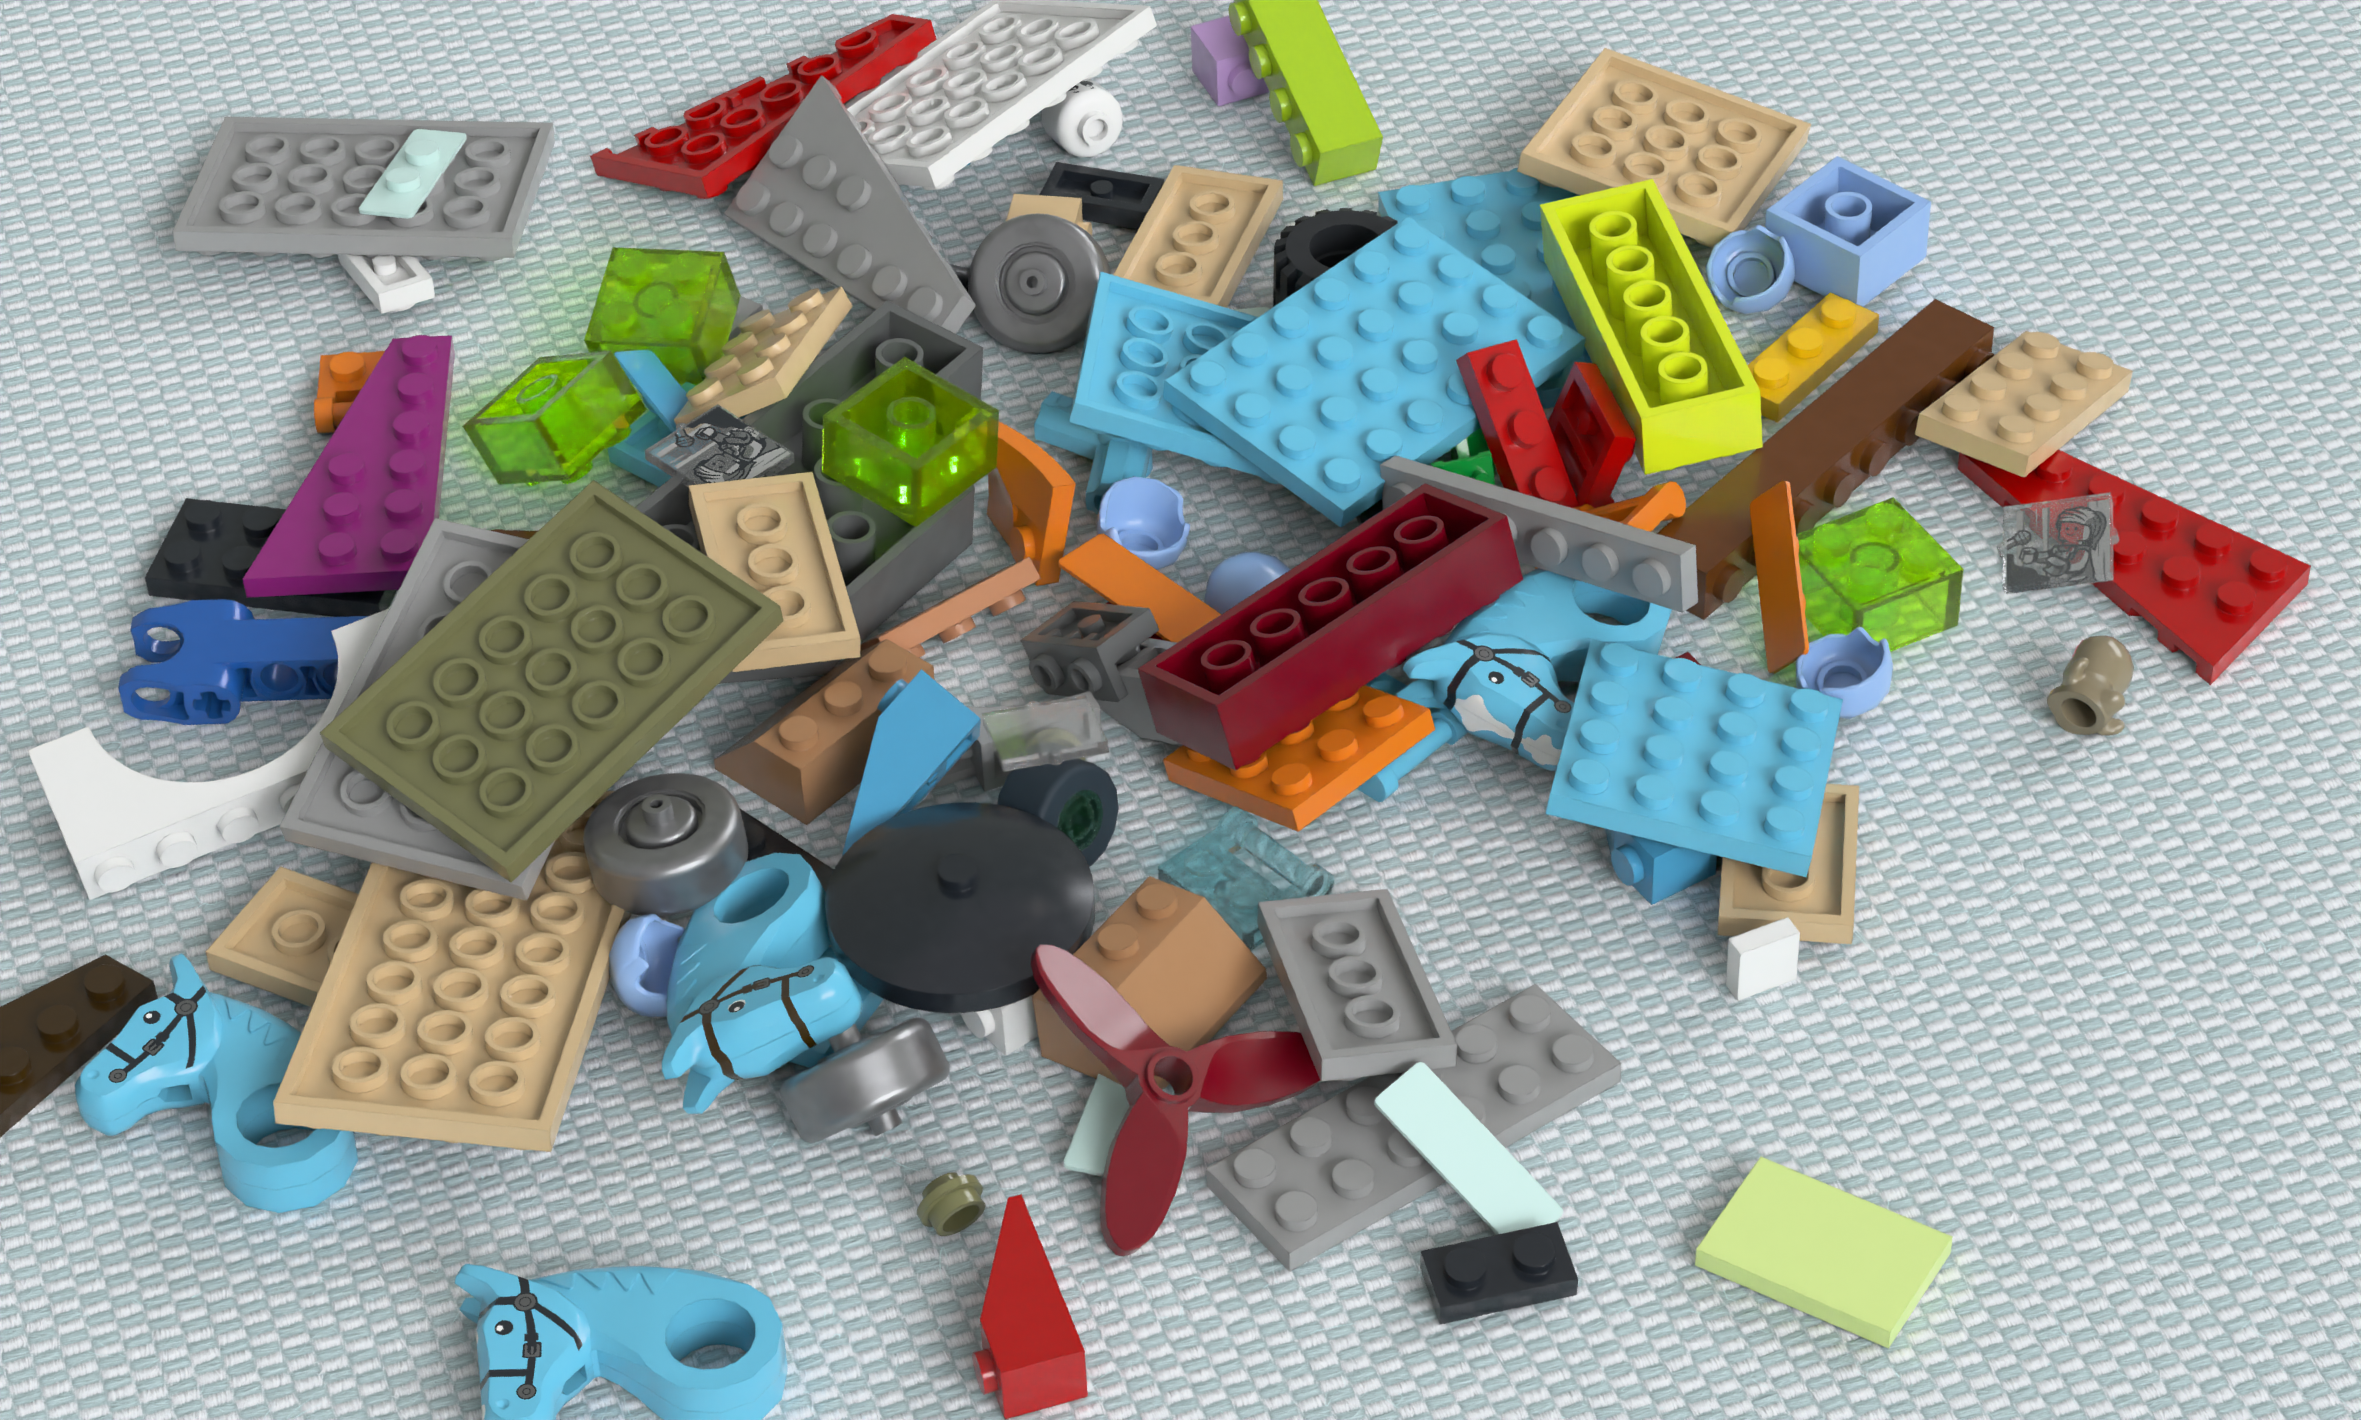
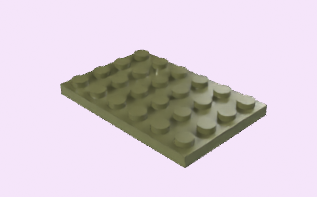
[320,480,784,882]

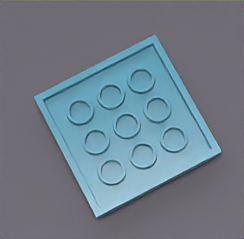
[1069,272,1280,484]
[1546,639,1843,877]

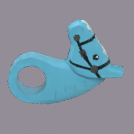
[1396,568,1672,771]
[75,953,358,1213]
[455,1264,788,1420]

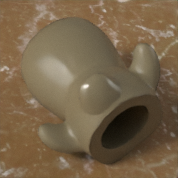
[2047,635,2134,736]

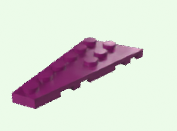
[243,335,455,598]

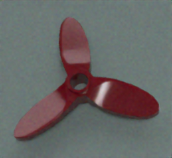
[1030,945,1320,1257]

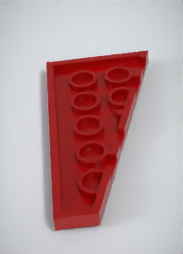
[590,14,937,199]

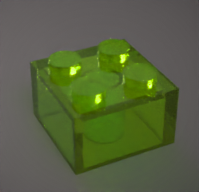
[584,247,741,386]
[462,350,647,486]
[822,357,999,527]
[1796,497,1964,652]

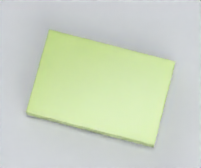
[1695,1156,1953,1349]

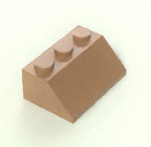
[714,639,935,825]
[1032,876,1267,1090]

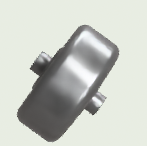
[968,213,1111,354]
[583,773,748,916]
[780,1018,950,1143]

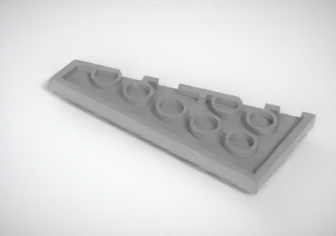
[723,75,976,334]

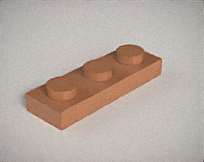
[860,557,1041,658]

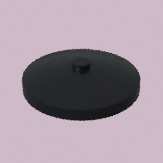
[825,802,1095,1013]

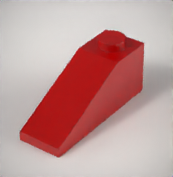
[972,1194,1088,1419]

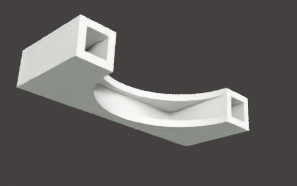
[27,608,390,901]

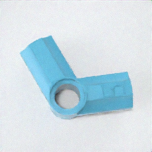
[1034,391,1153,515]

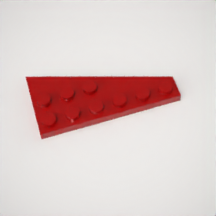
[1958,450,2311,685]

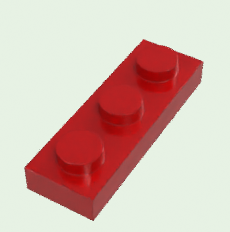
[1456,339,1579,508]

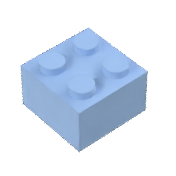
[1765,156,1931,307]

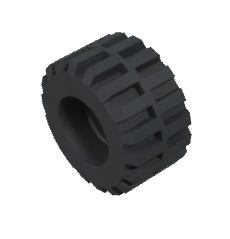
[1273,208,1398,307]

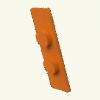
[1750,480,1809,674]
[1059,534,1221,643]

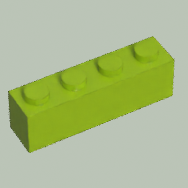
[1228,0,1383,186]

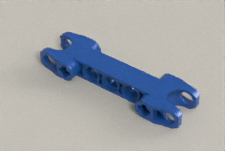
[118,599,368,725]

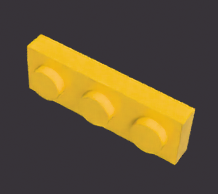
[1748,292,1879,423]

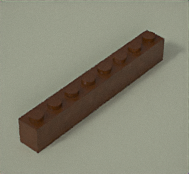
[1656,299,1994,620]

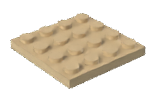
[1517,48,1811,247]

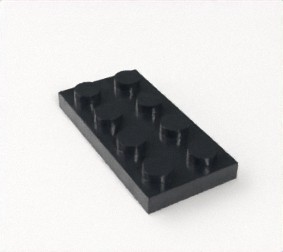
[145,498,397,617]

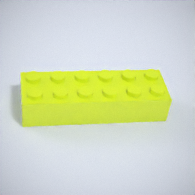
[1540,179,1763,475]

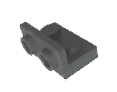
[1020,601,1159,702]

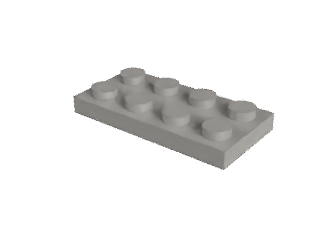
[1257,889,1457,1082]

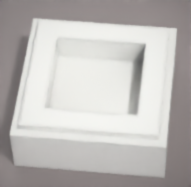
[1726,917,1800,1001]

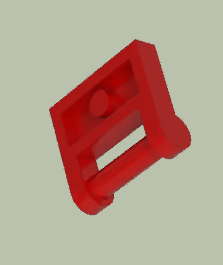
[1548,362,1637,508]

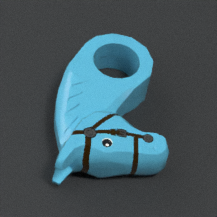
[662,853,862,1115]

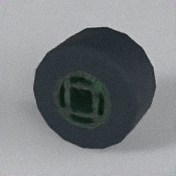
[997,750,1119,867]

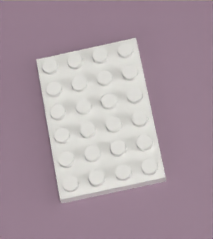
[844,0,1157,190]

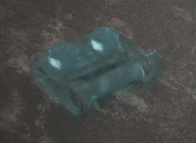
[1158,806,1334,951]

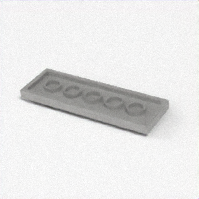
[1206,984,1621,1272]

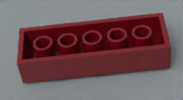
[1138,483,1523,770]

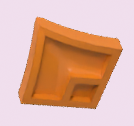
[973,418,1076,586]

